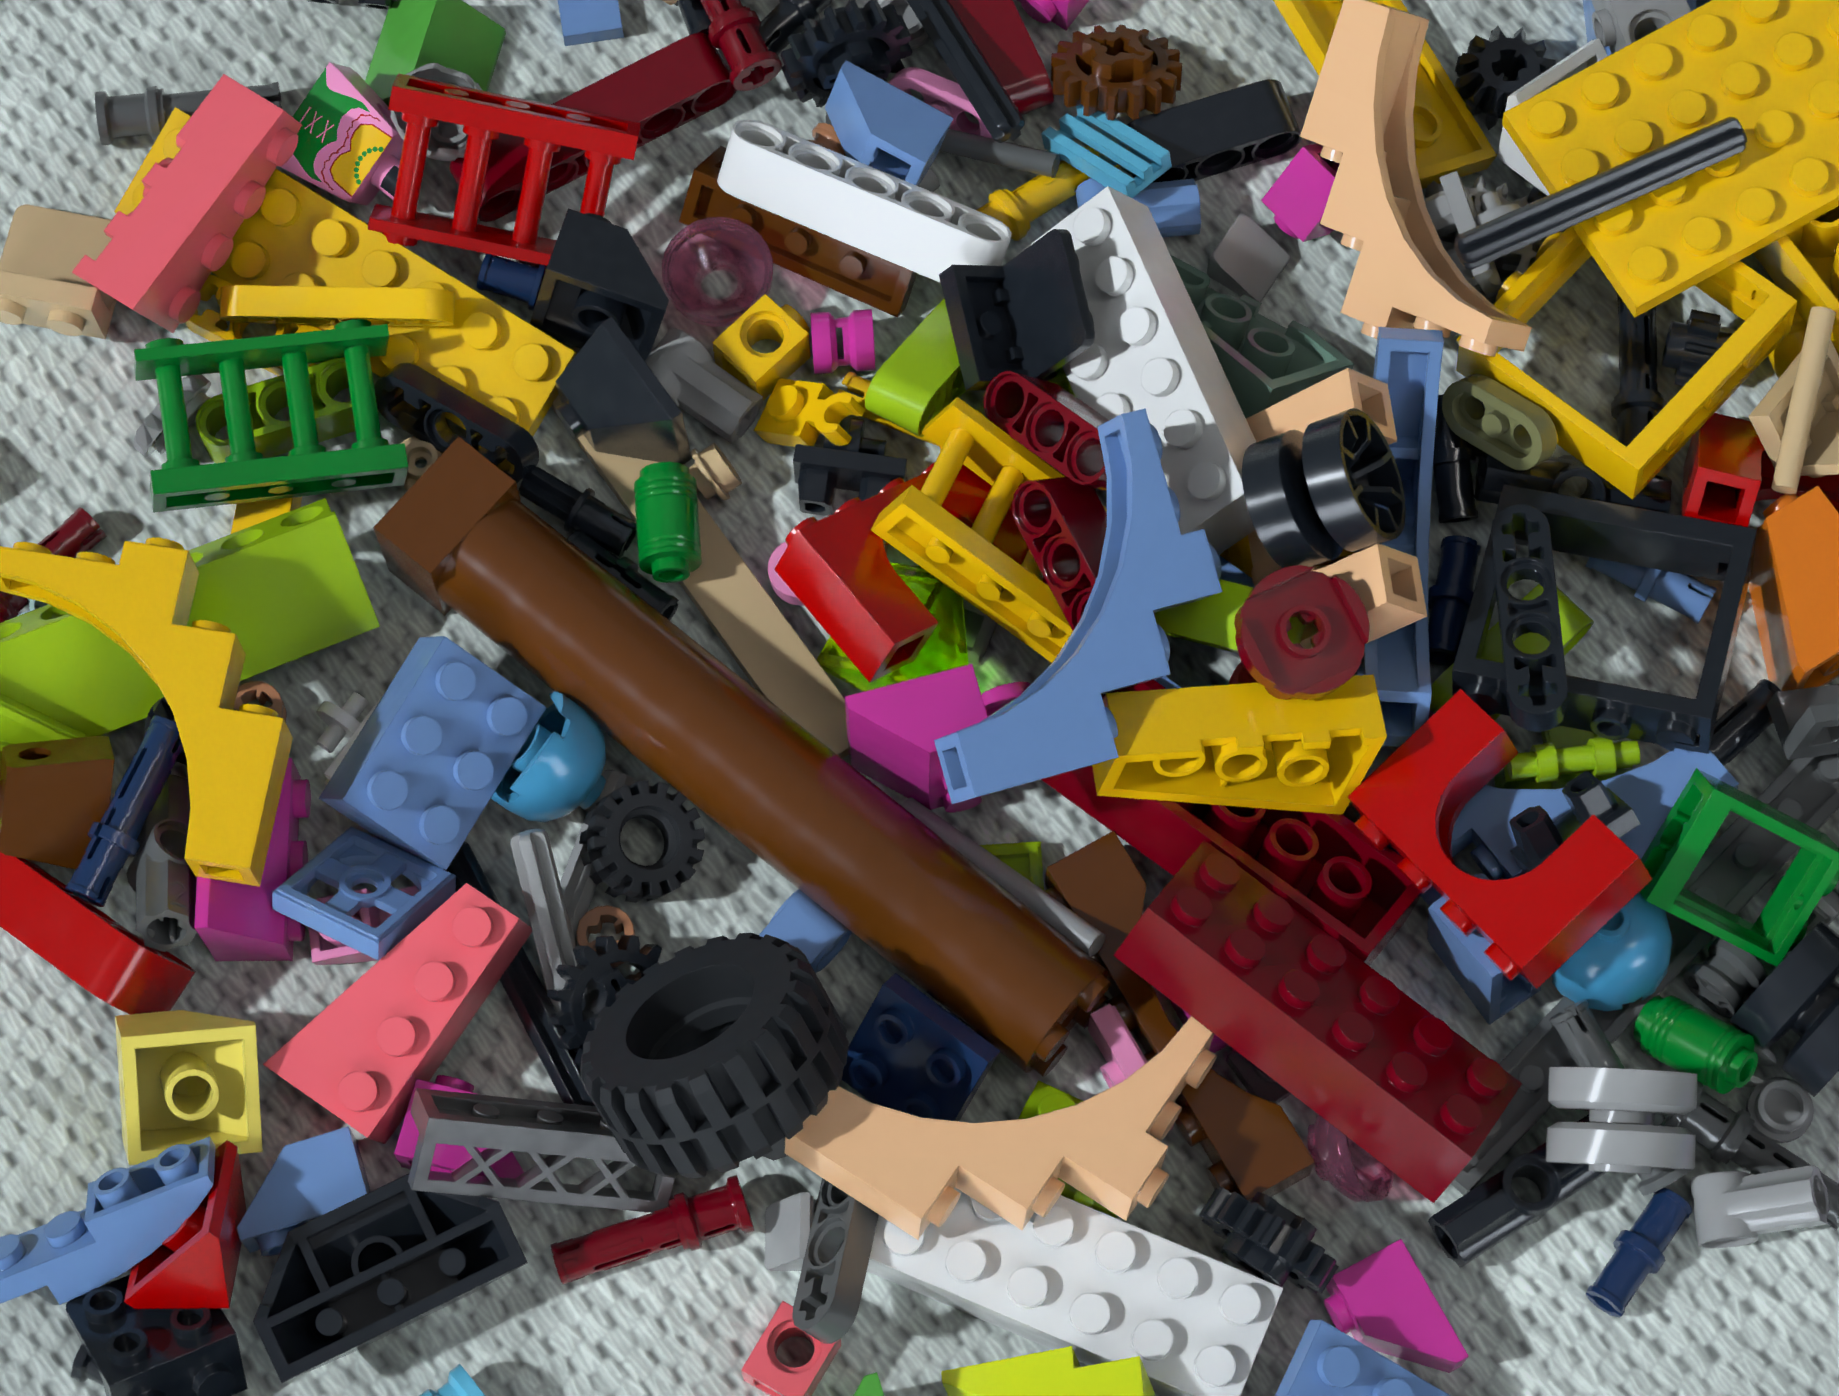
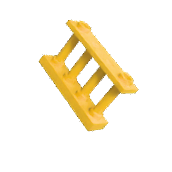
[871,397,1107,663]

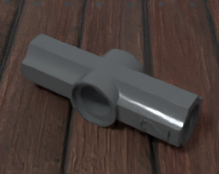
[126,774,197,952]

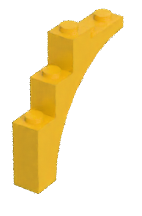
[0,537,293,887]

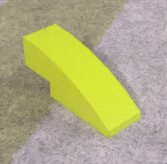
[941,1346,1155,1396]

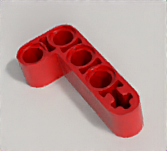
[0,852,196,1015]

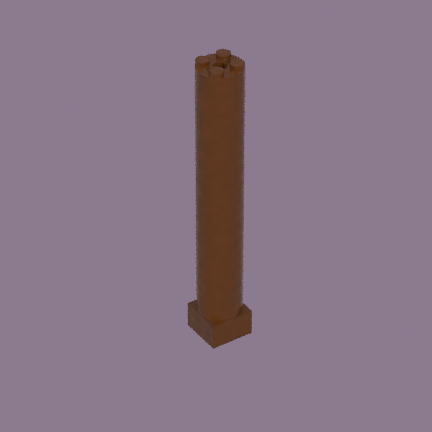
[373,436,1111,1077]

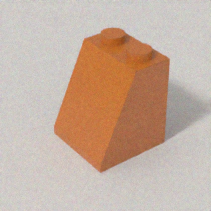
[1748,486,1839,691]

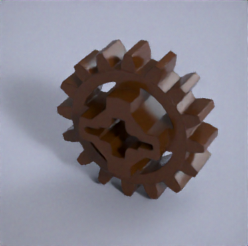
[1051,25,1183,121]

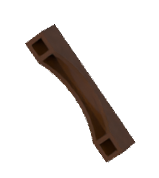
[1045,831,1315,1202]

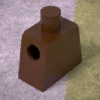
[0,736,115,870]

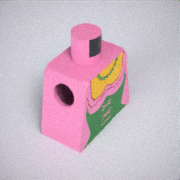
[279,62,404,205]

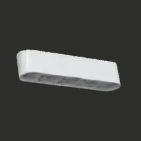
[717,120,1012,283]

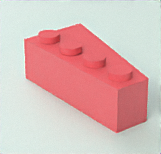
[72,74,302,333]
[263,883,532,1144]

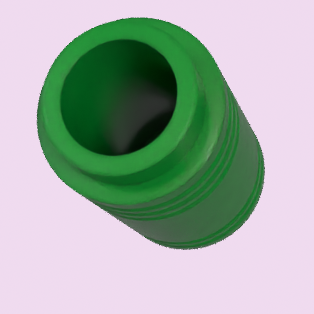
[634,462,702,583]
[1633,995,1758,1094]

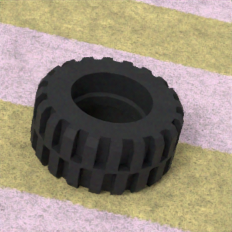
[580,933,849,1179]

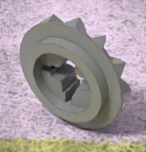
[133,374,211,457]

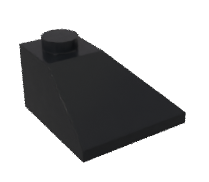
[530,208,669,361]
[555,317,692,465]

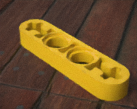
[219,285,455,326]

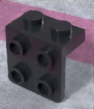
[939,229,1095,391]
[66,1275,248,1396]

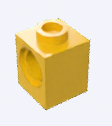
[712,294,811,401]

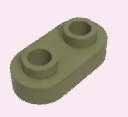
[1442,374,1557,470]

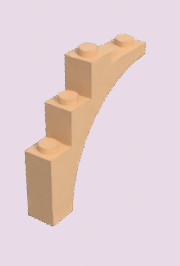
[1300,0,1532,357]
[785,1016,1217,1240]

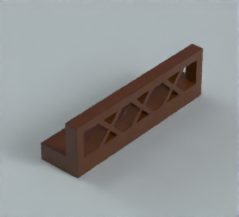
[679,146,917,318]

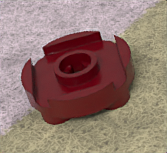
[1234,565,1370,700]

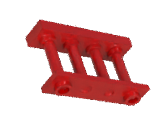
[367,73,641,266]

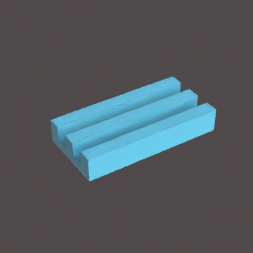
[1041,104,1172,198]

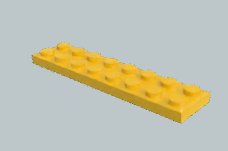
[114,107,578,437]

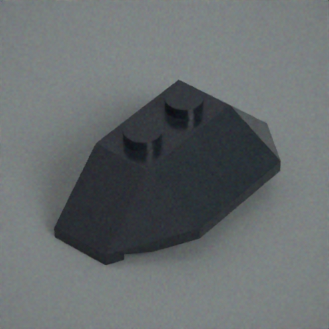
[253,1173,528,1383]

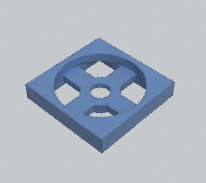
[272,826,456,960]

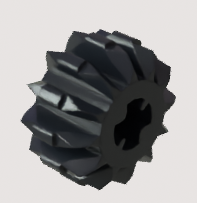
[1455,26,1556,130]

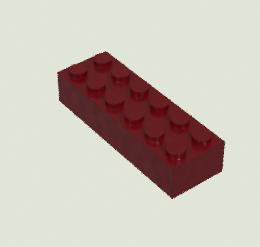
[1041,680,1422,966]
[1113,840,1522,1203]

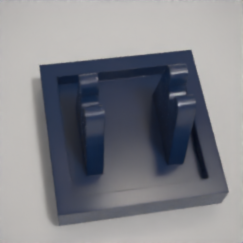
[841,973,1000,1121]

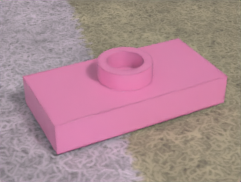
[1088,1003,1174,1131]

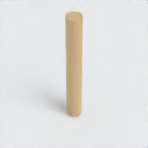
[1771,306,1836,494]

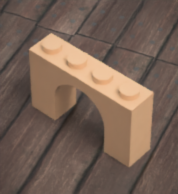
[1246,368,1427,649]

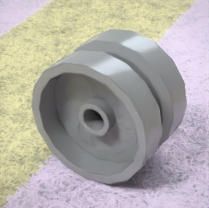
[1546,1067,1698,1174]

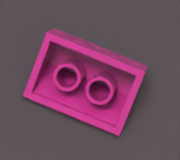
[845,664,990,813]
[194,758,311,961]

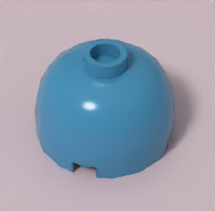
[490,691,606,822]
[1551,892,1673,1011]

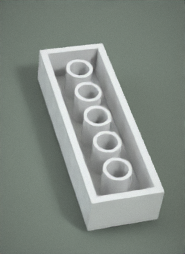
[1014,186,1256,555]
[867,1187,1283,1396]

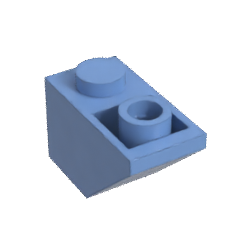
[825,61,954,186]
[237,1126,371,1256]

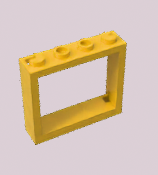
[1456,226,1798,500]

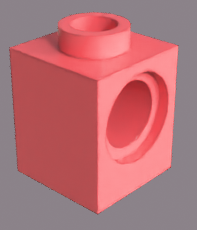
[741,1301,841,1396]

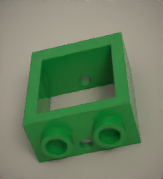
[1640,768,1839,967]

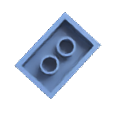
[319,636,546,870]

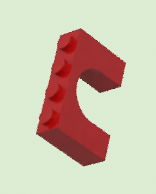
[1682,413,1839,527]
[774,461,1048,683]
[1347,689,1652,989]

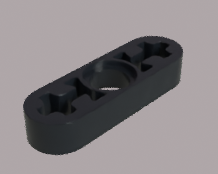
[374,363,539,484]

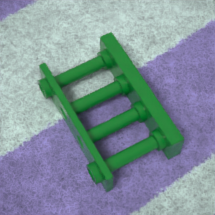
[134,319,408,513]

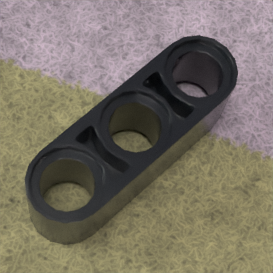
[1127,79,1302,183]

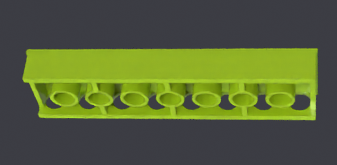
[0,498,380,737]

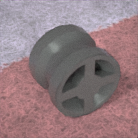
[1683,937,1767,1018]

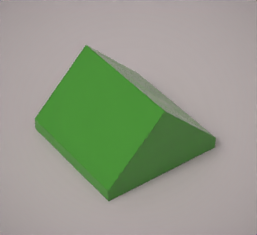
[365,0,506,107]

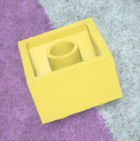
[115,1010,263,1165]

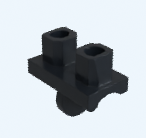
[793,418,908,516]
[1509,771,1641,872]

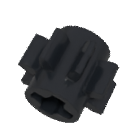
[1661,309,1732,386]

